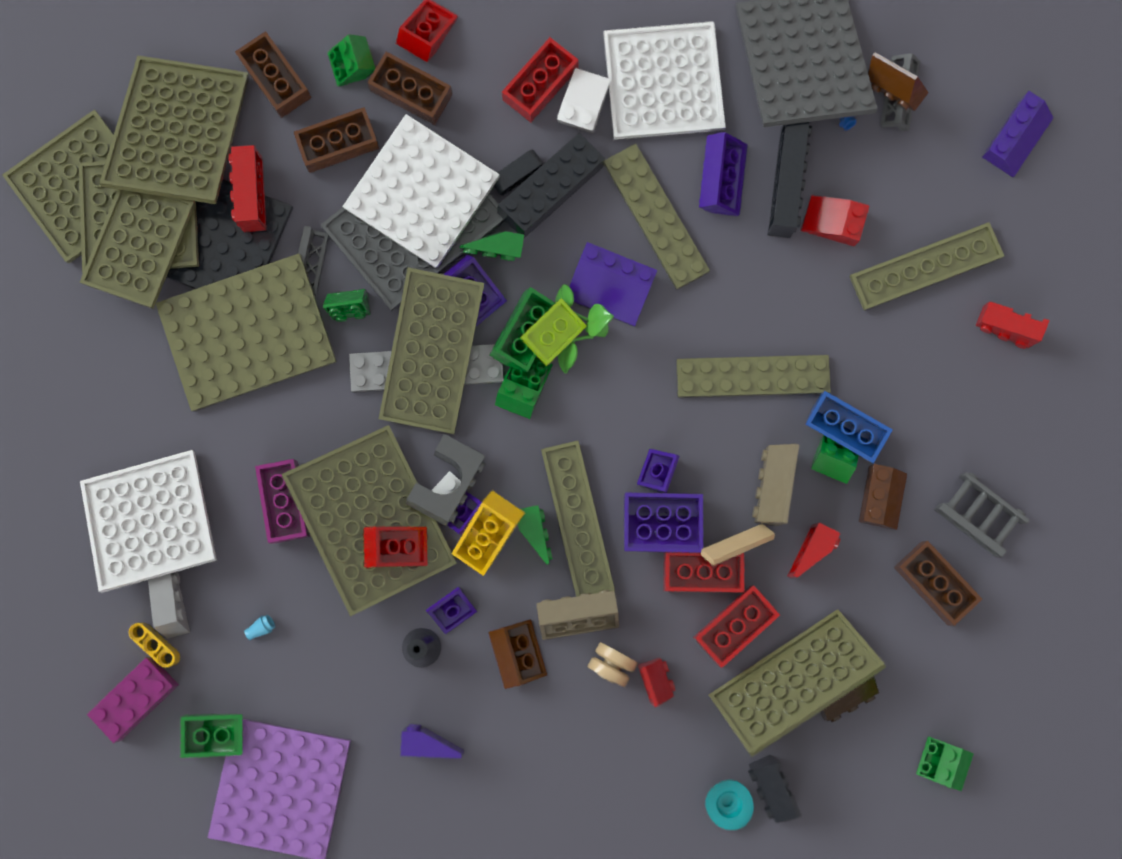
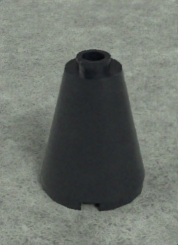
[402,628,441,667]

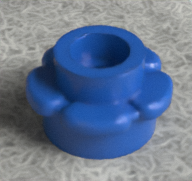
[839,116,857,131]

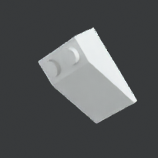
[557,68,611,134]

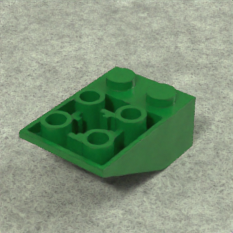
[459,231,524,261]
[323,289,371,322]
[495,358,553,419]
[518,505,553,565]

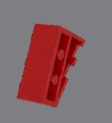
[975,301,1050,349]

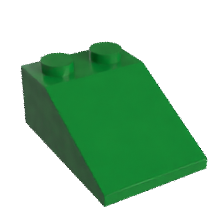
[181,714,243,758]

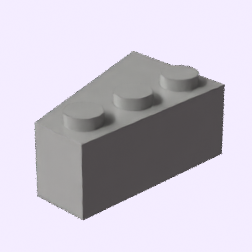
[148,572,190,639]

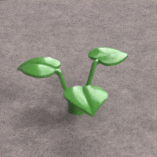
[555,284,614,374]

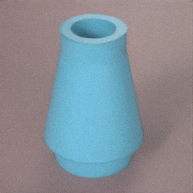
[244,615,275,640]

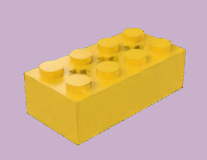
[451,491,524,576]

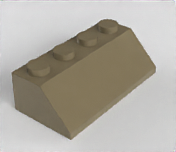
[536,590,619,640]

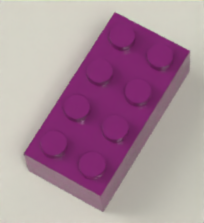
[255,459,311,544]
[87,657,179,743]

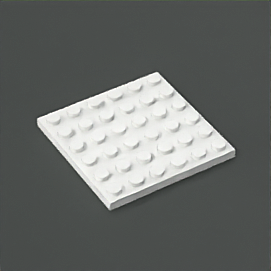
[604,22,725,140]
[342,114,500,269]
[80,450,217,593]

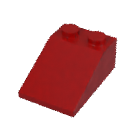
[396,0,458,62]
[801,195,870,247]
[787,523,841,578]
[364,527,428,568]
[638,657,676,707]

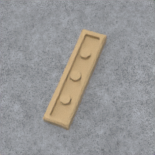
[701,524,775,565]

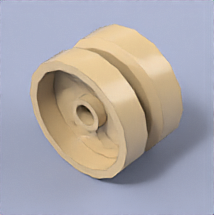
[587,642,638,687]

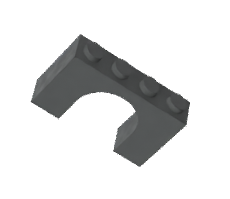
[406,434,486,526]

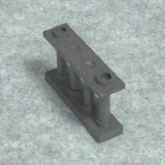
[934,472,1029,558]

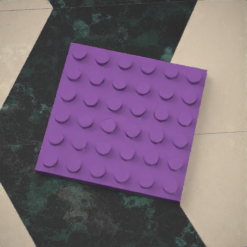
[208,719,351,859]

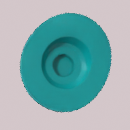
[705,780,754,830]

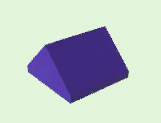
[637,449,680,493]
[448,491,482,536]
[426,587,477,635]

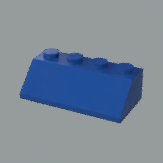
[805,391,893,463]

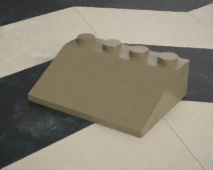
[752,444,799,526]

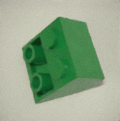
[327,34,376,86]
[811,435,859,484]
[916,736,974,791]

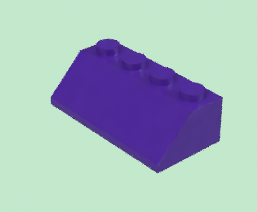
[982,91,1054,177]
[699,132,748,216]

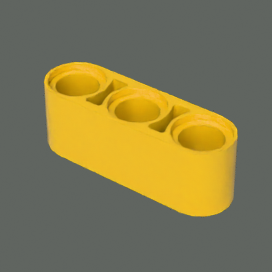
[128,623,180,667]

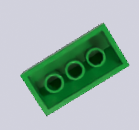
[489,287,555,372]

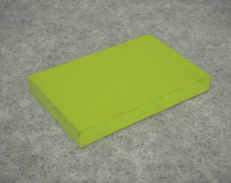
[520,298,587,366]

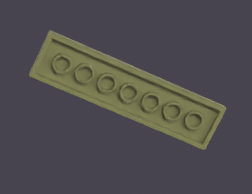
[604,144,710,290]
[849,222,1004,311]
[676,355,831,398]
[541,441,615,597]

